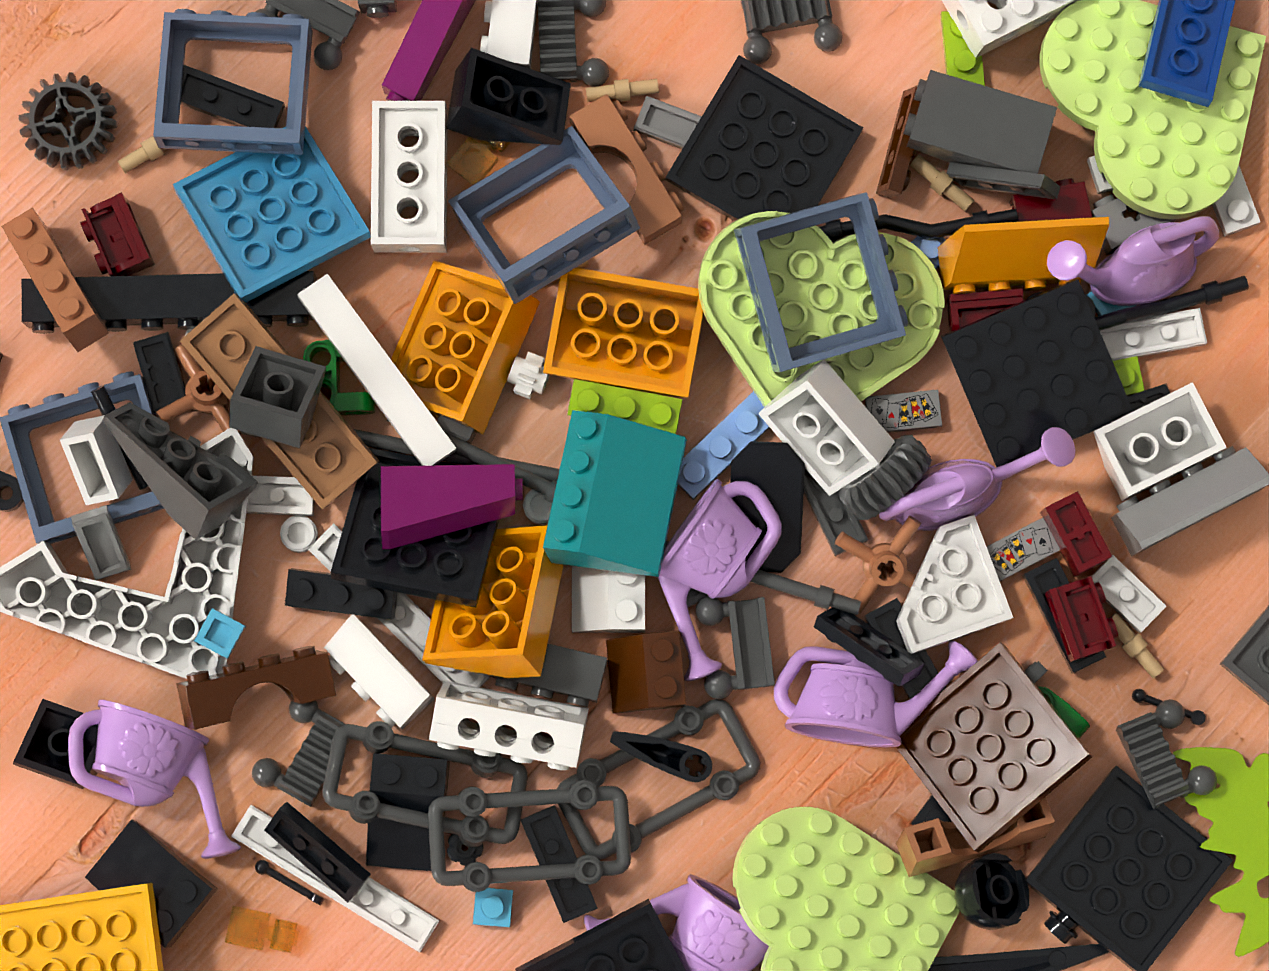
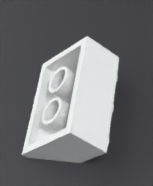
[758,359,895,496]
[1094,382,1227,501]
[572,566,645,633]
[324,614,434,729]

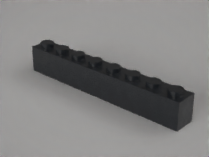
[21,271,317,334]

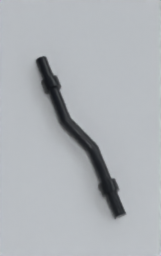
[818,209,1019,242]
[1094,276,1249,331]

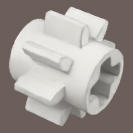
[507,351,550,399]

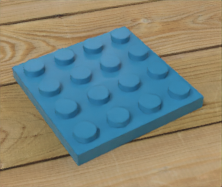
[173,126,371,303]

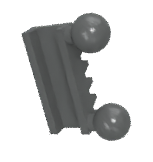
[256,0,360,70]
[538,0,609,87]
[740,0,842,64]
[696,597,775,699]
[1116,699,1217,809]
[252,701,350,807]

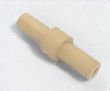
[586,79,659,102]
[118,136,167,174]
[910,155,974,212]
[1111,613,1164,678]

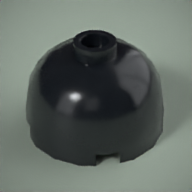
[955,853,1029,930]

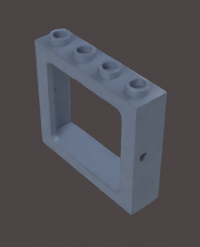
[153,9,313,155]
[448,126,640,304]
[734,192,908,372]
[0,371,164,544]

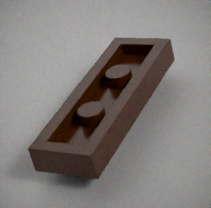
[876,86,920,198]

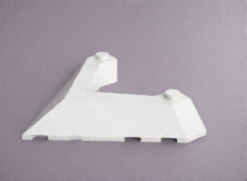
[0,428,254,679]

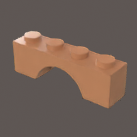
[570,94,684,245]
[1,207,109,352]
[896,798,1055,877]

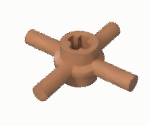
[156,344,241,435]
[835,516,921,614]

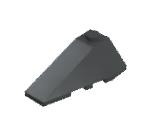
[102,402,258,540]

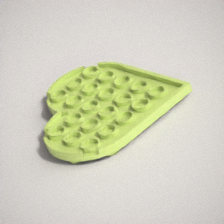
[1039,0,1266,219]
[698,211,945,407]
[732,807,960,971]

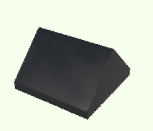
[13,699,98,789]

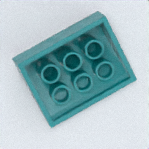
[543,410,687,577]

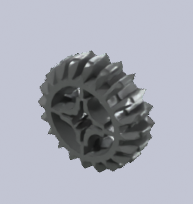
[19,72,118,170]
[839,435,932,520]

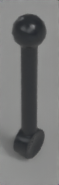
[1132,688,1206,725]
[255,860,324,906]

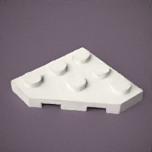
[896,515,1014,654]

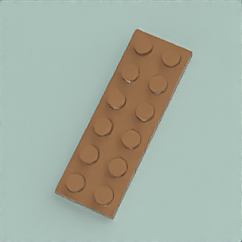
[180,293,380,510]

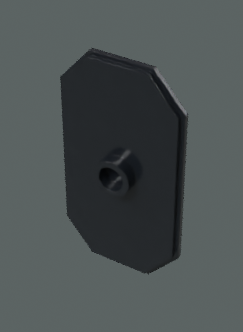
[730,441,805,573]

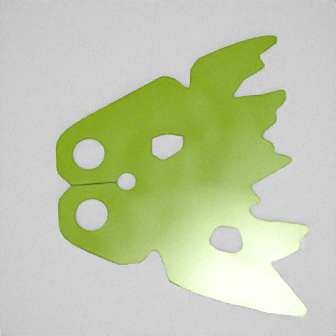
[1173,747,1269,957]

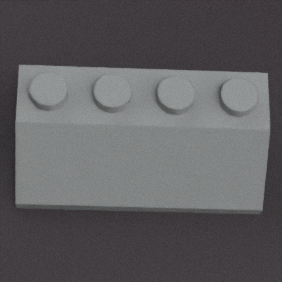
[1111,446,1269,556]

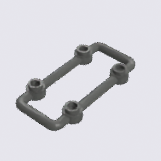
[557,699,761,860]
[323,721,528,847]
[428,780,631,892]

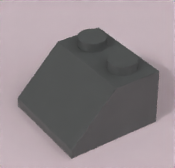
[229,346,326,448]

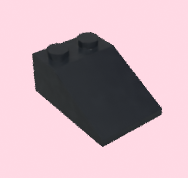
[446,48,571,145]
[366,753,450,871]
[85,819,218,948]

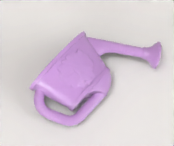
[1047,216,1219,306]
[879,427,1075,531]
[654,479,782,681]
[774,641,978,748]
[68,700,241,859]
[584,874,769,971]

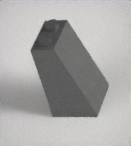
[903,70,1057,173]

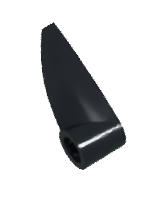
[610,731,712,782]

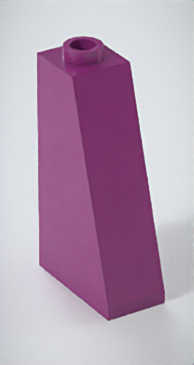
[382,0,476,101]
[381,464,523,549]

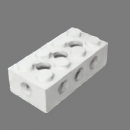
[942,0,1078,58]
[371,101,448,253]
[429,681,589,770]

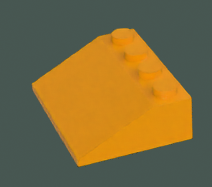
[937,217,1109,294]
[391,260,540,435]
[543,268,704,398]
[422,525,563,678]

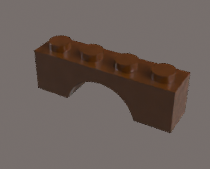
[176,646,336,730]

